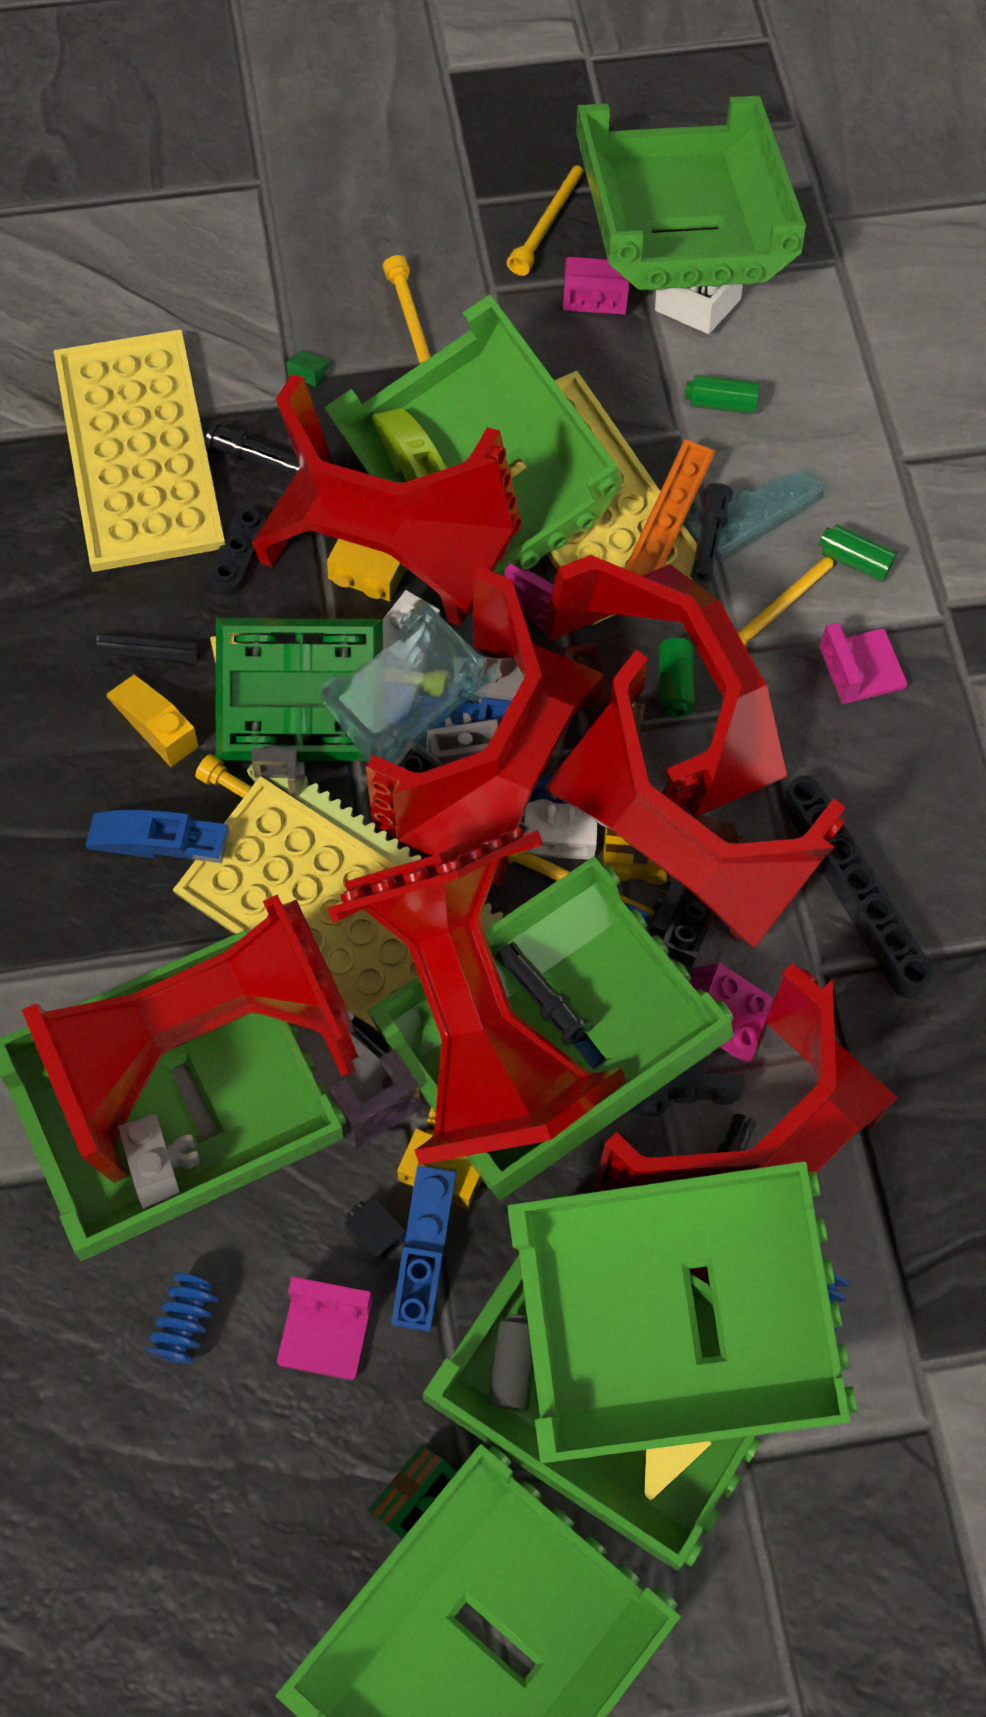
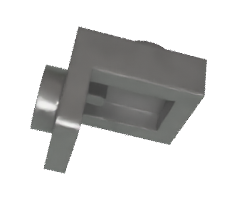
[252,745,305,796]

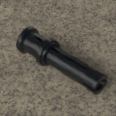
[205,421,300,477]
[690,483,734,583]
[496,942,592,1046]

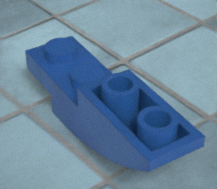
[85,810,230,863]
[391,1163,457,1332]

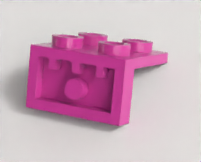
[563,257,629,315]
[505,564,554,631]
[819,623,907,704]
[689,962,773,1063]
[277,1277,372,1381]

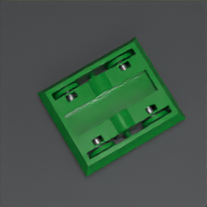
[216,618,383,761]

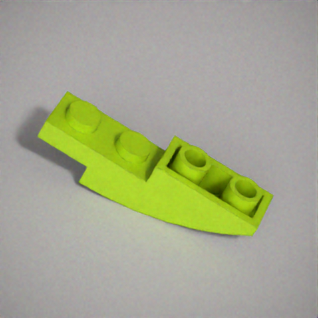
[372,408,447,482]

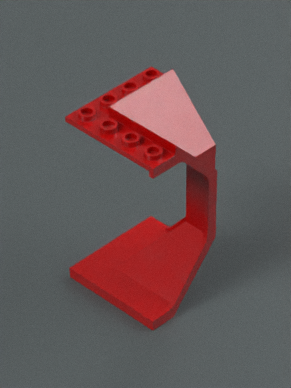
[252,374,522,626]
[543,555,787,818]
[366,566,605,886]
[544,650,846,948]
[327,824,626,1165]
[21,894,358,1184]
[594,962,898,1286]

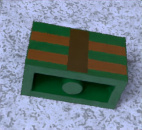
[368,1445,457,1541]

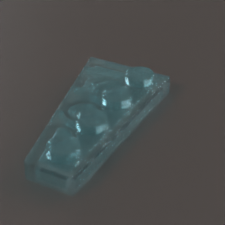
[683,470,824,562]

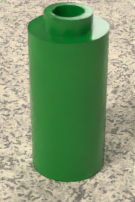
[685,374,759,414]
[819,524,897,582]
[658,638,695,718]

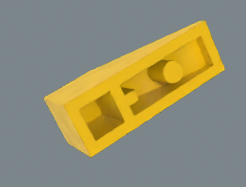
[106,675,199,767]

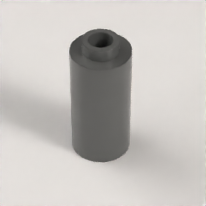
[488,1315,534,1411]

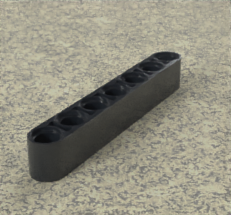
[784,775,932,999]

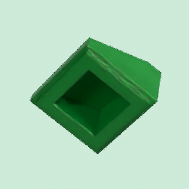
[287,350,331,387]

